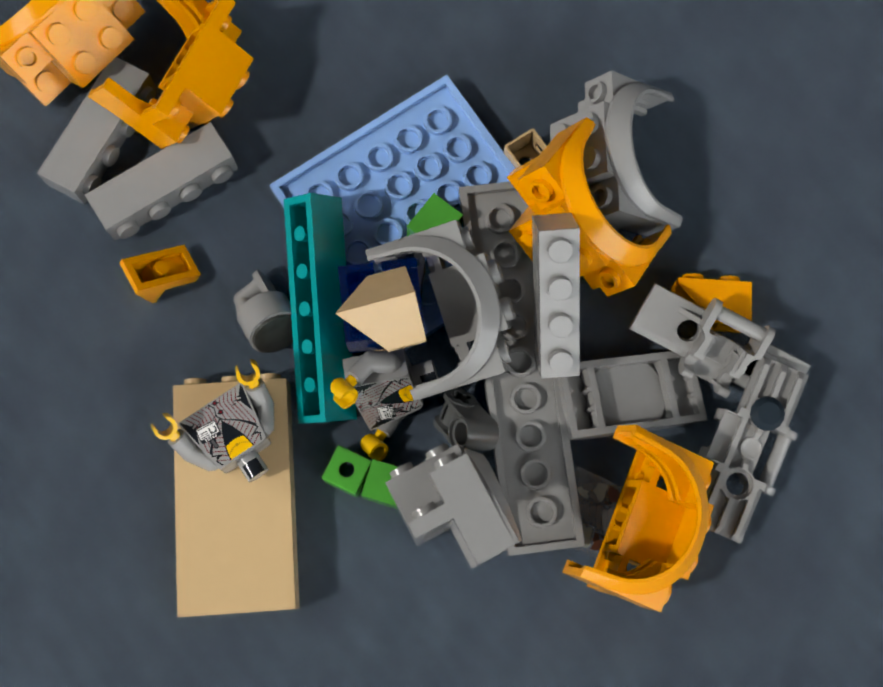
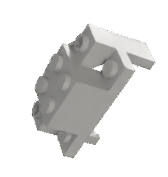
[550,70,682,237]
[365,220,517,401]
[385,443,522,569]

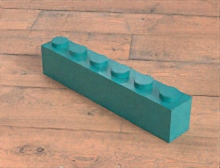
[284,193,357,424]

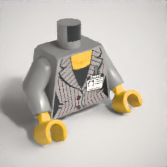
[330,349,438,461]
[151,359,274,482]

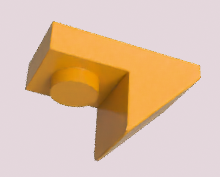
[119,244,201,303]

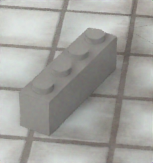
[37,57,157,205]
[85,122,238,241]
[532,213,580,379]

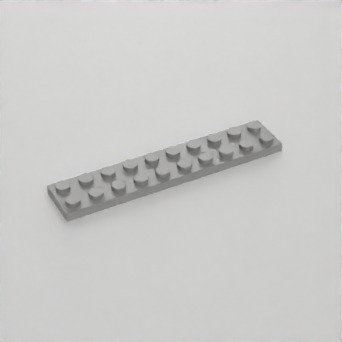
[458,182,585,556]

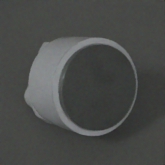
[234,269,293,353]

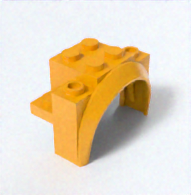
[0,0,146,107]
[88,0,254,149]
[507,117,672,297]
[562,424,714,612]

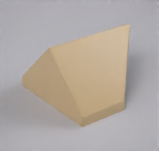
[335,266,427,352]

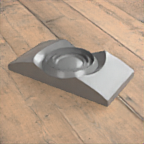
[557,351,707,440]

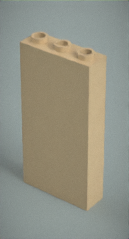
[173,373,300,617]

